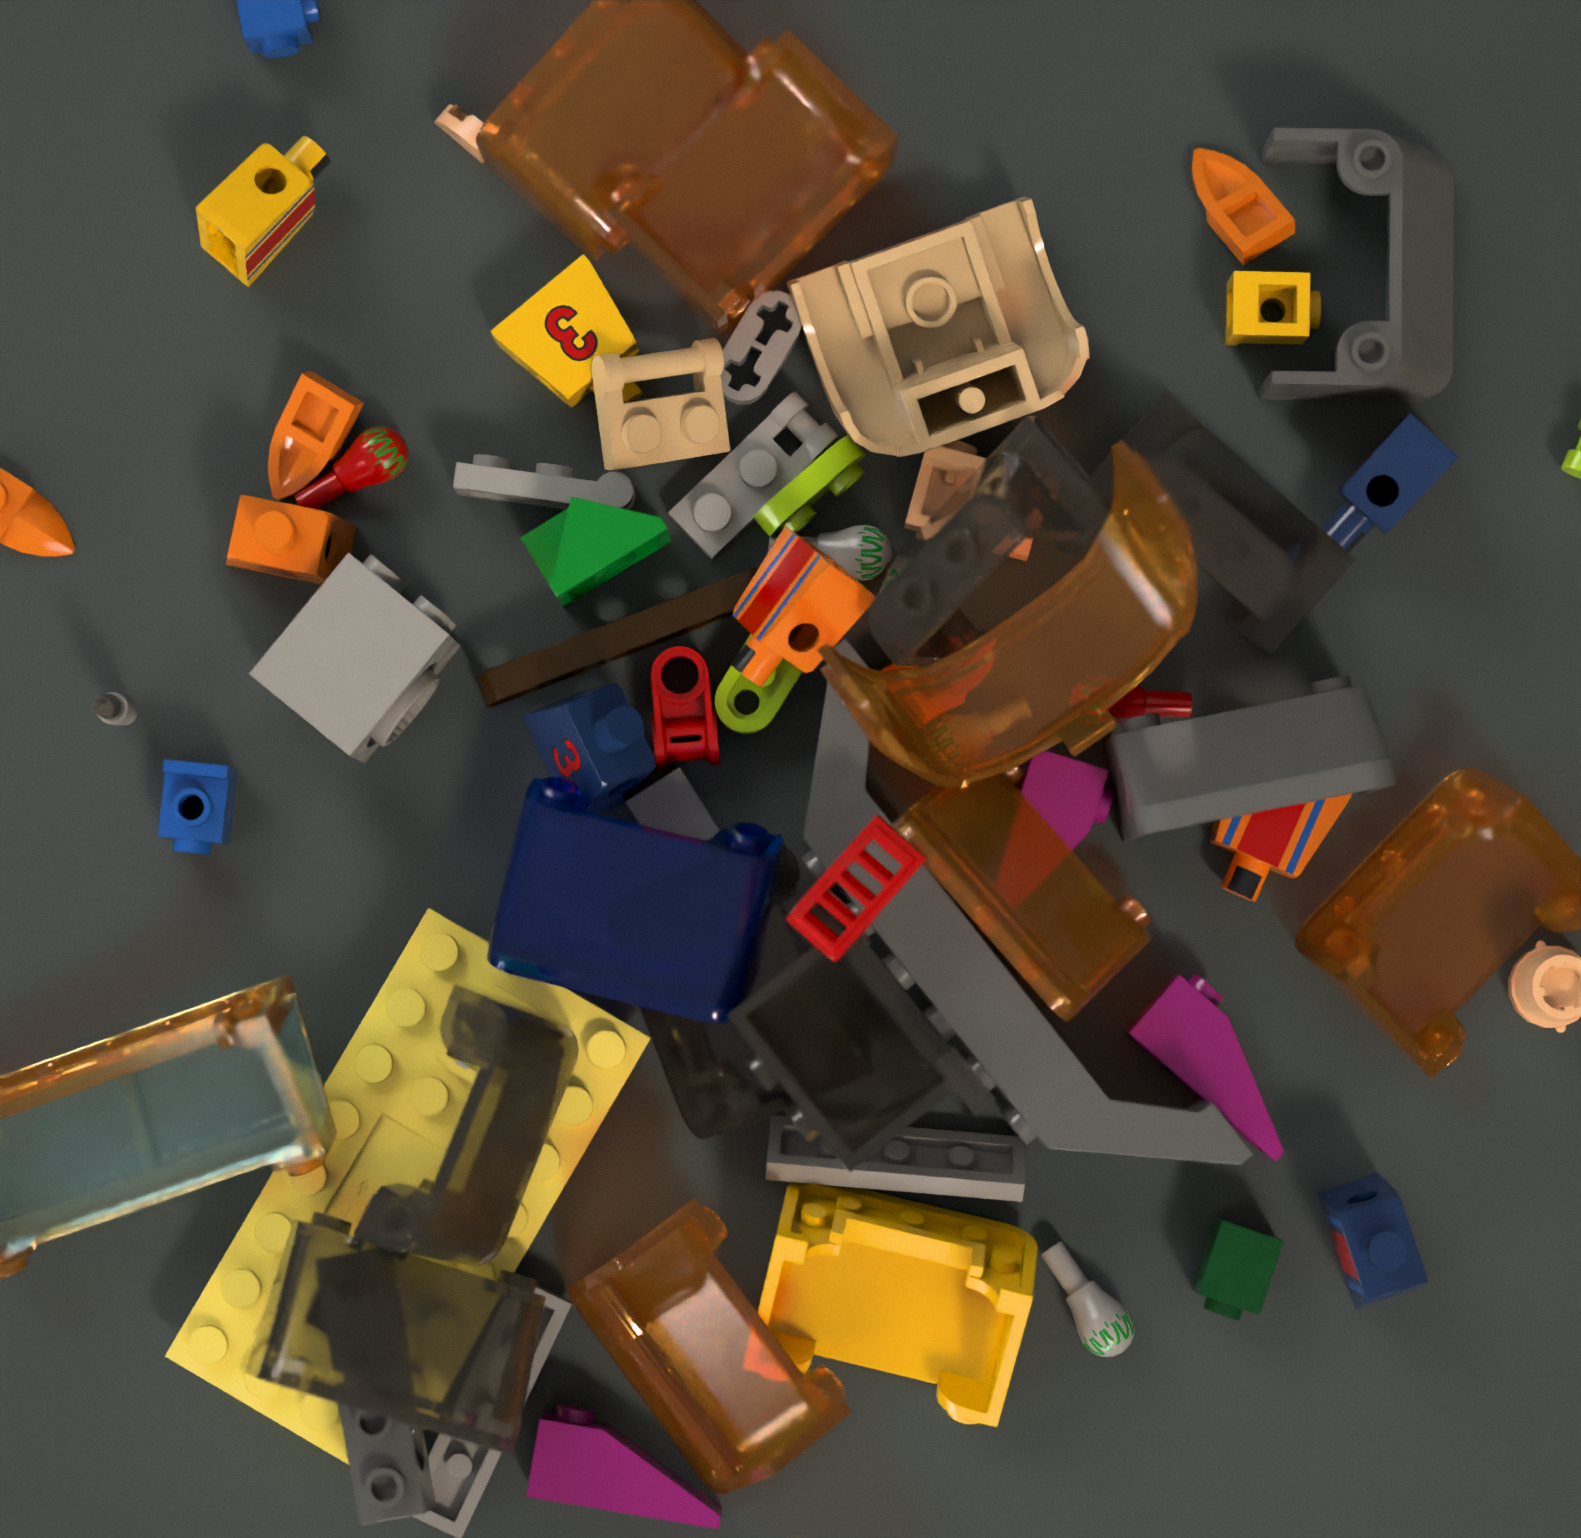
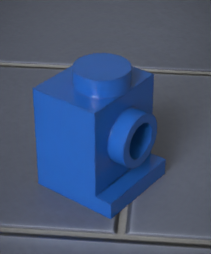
[158,759,237,855]

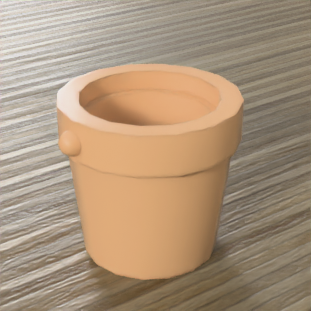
[1508,941,1581,1033]

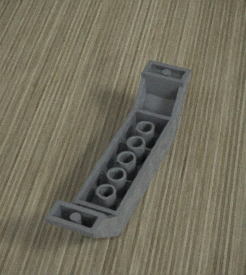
[801,638,1254,1165]

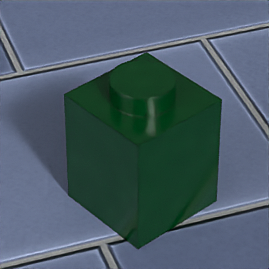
[1191,1216,1284,1321]

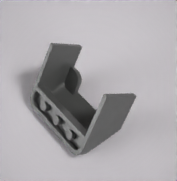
[1259,128,1454,402]
[1102,676,1397,842]

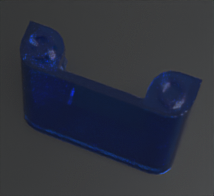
[487,777,784,1023]

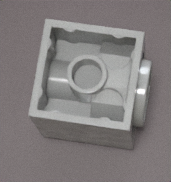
[249,552,461,764]

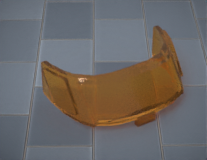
[817,440,1198,789]

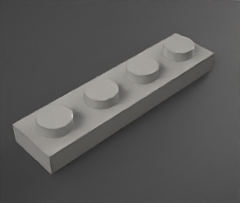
[765,1115,1026,1202]
[412,1274,573,1538]

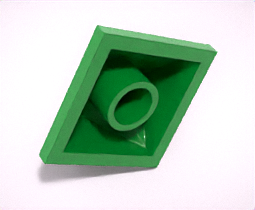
[520,497,671,609]

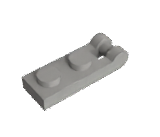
[668,391,839,561]
[453,454,636,510]

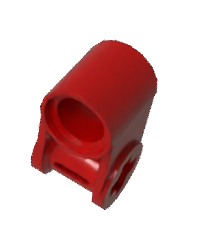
[651,646,720,771]

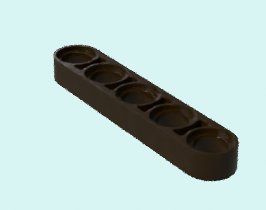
[475,567,759,707]

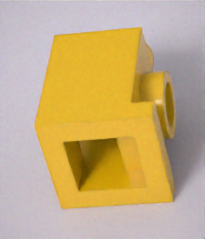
[1225,271,1321,345]

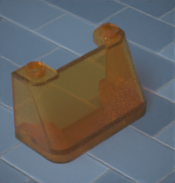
[475,0,764,262]
[606,29,899,338]
[1295,767,1581,1079]

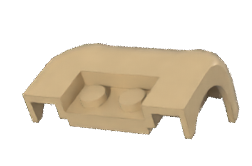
[786,197,1090,457]

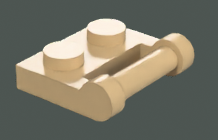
[592,338,730,470]

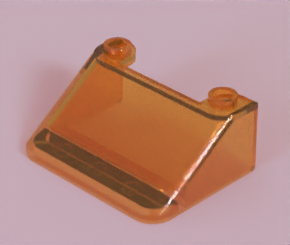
[893,745,1154,1022]
[569,1197,852,1495]

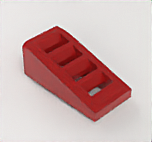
[785,814,928,962]

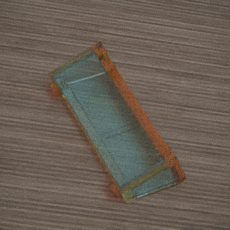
[0,974,337,1279]

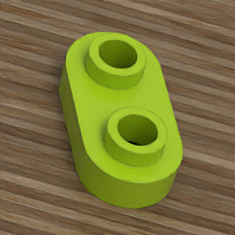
[754,435,866,537]
[715,634,803,735]

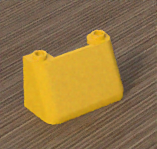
[745,1182,1038,1427]

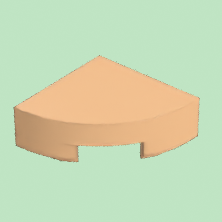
[434,104,496,163]

